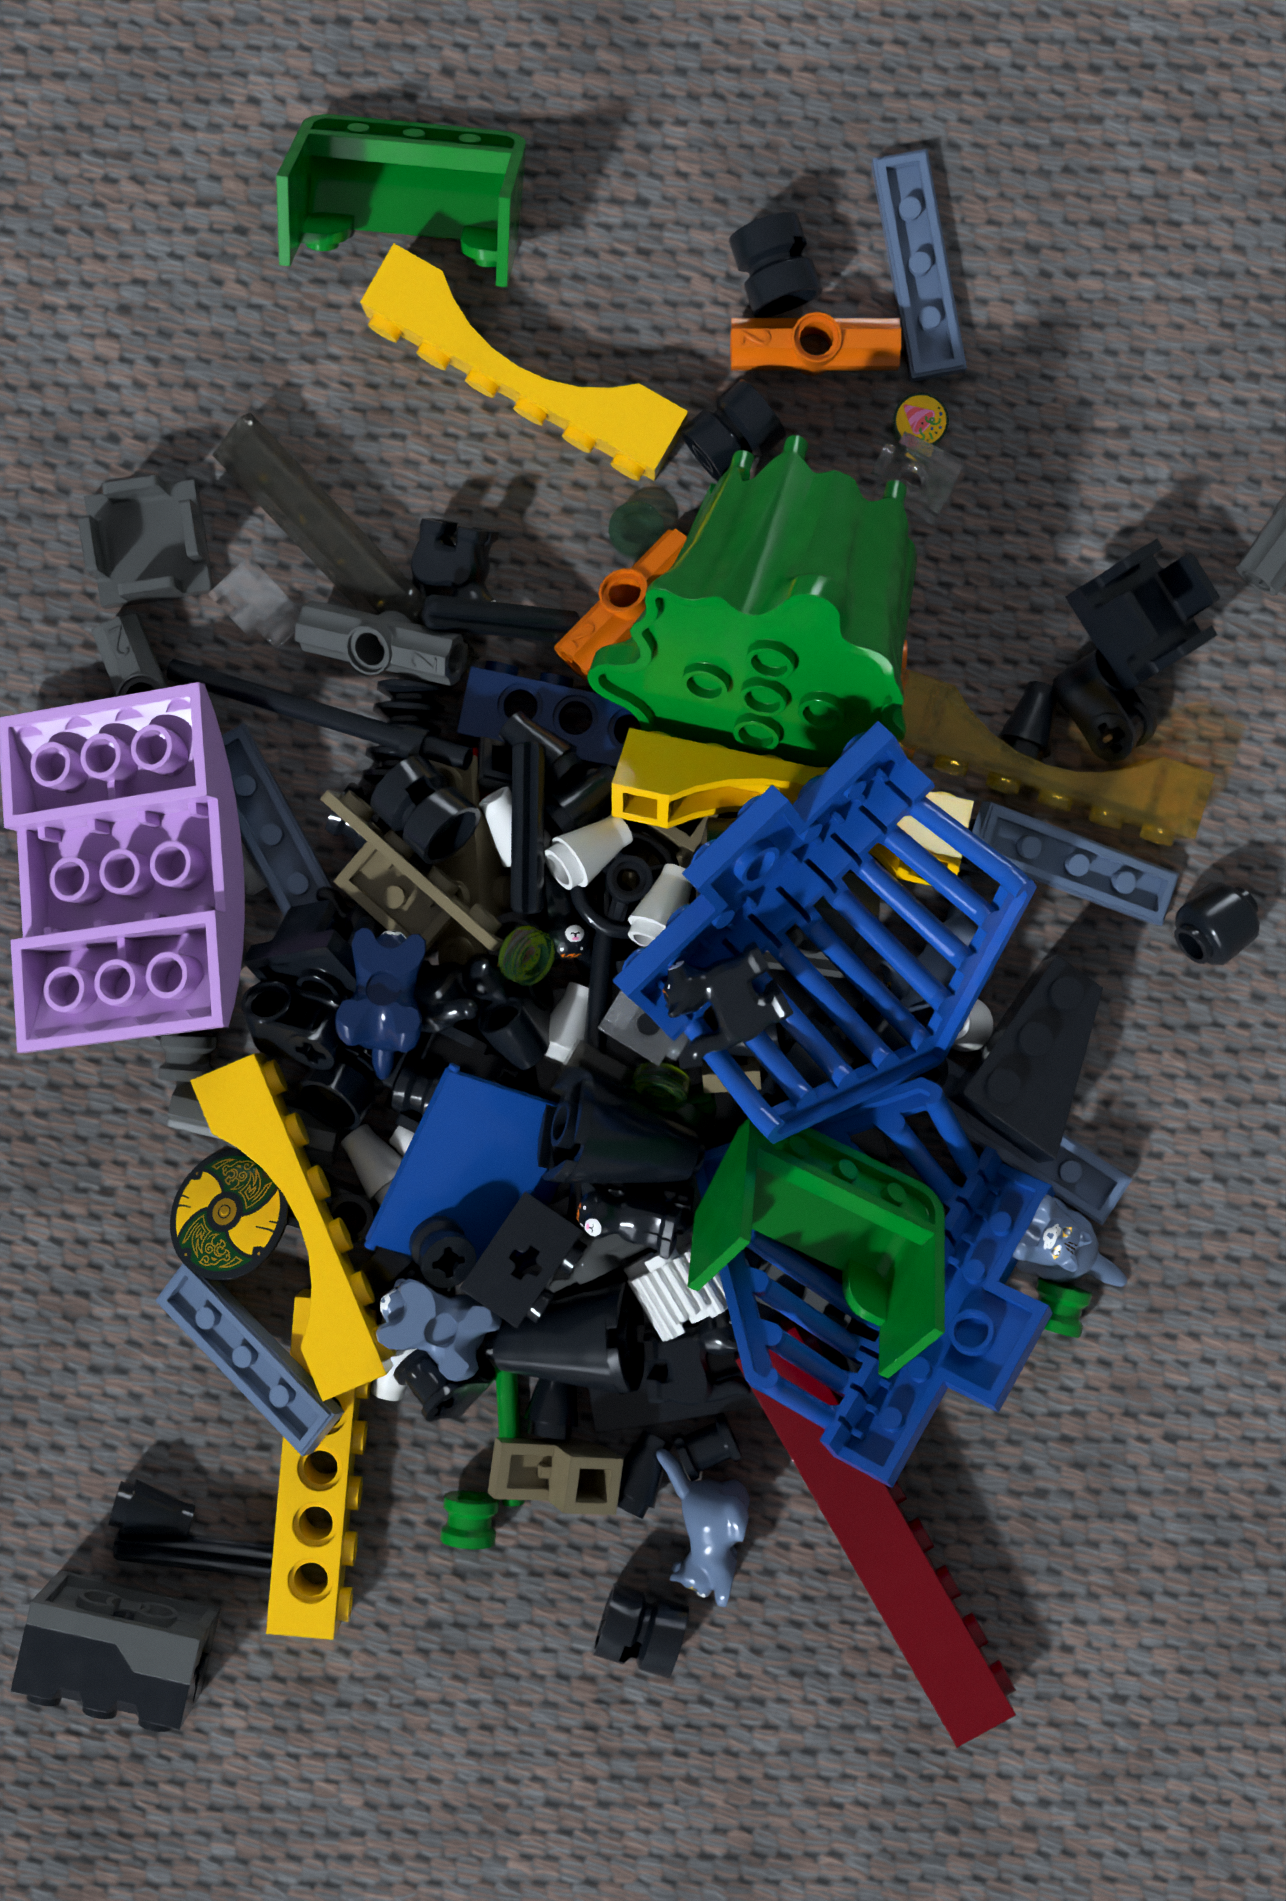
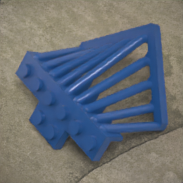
[612,721,1037,1144]
[695,1077,1055,1488]

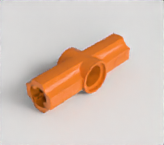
[730,312,901,376]
[554,528,687,681]

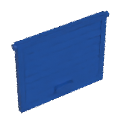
[364,1063,560,1263]

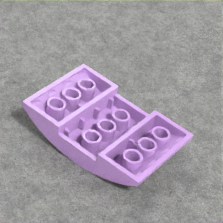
[0,682,245,1053]

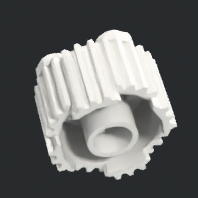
[624,1224,751,1342]

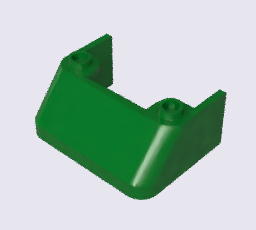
[276,114,526,287]
[687,1118,945,1378]

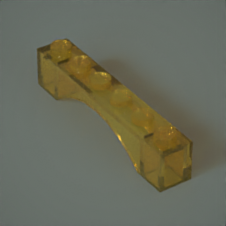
[899,668,1215,846]

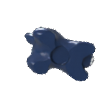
[335,928,426,1080]

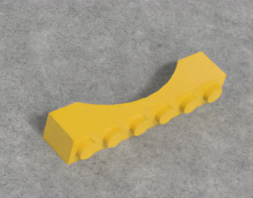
[360,243,688,481]
[612,728,974,886]
[190,1053,397,1402]

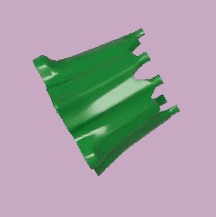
[587,435,917,768]

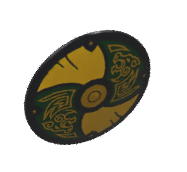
[170,1149,289,1280]

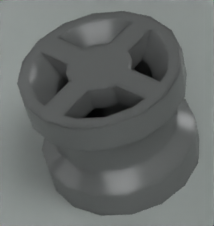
[158,1034,218,1082]

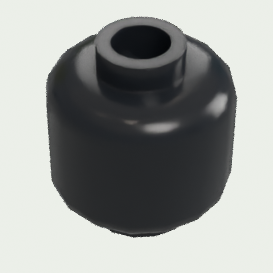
[1174,883,1260,965]

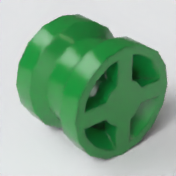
[1035,1277,1093,1338]
[440,1490,499,1549]

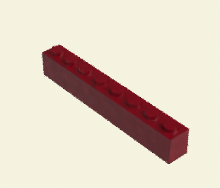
[734,1317,1016,1748]

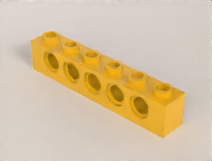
[266,1288,377,1640]

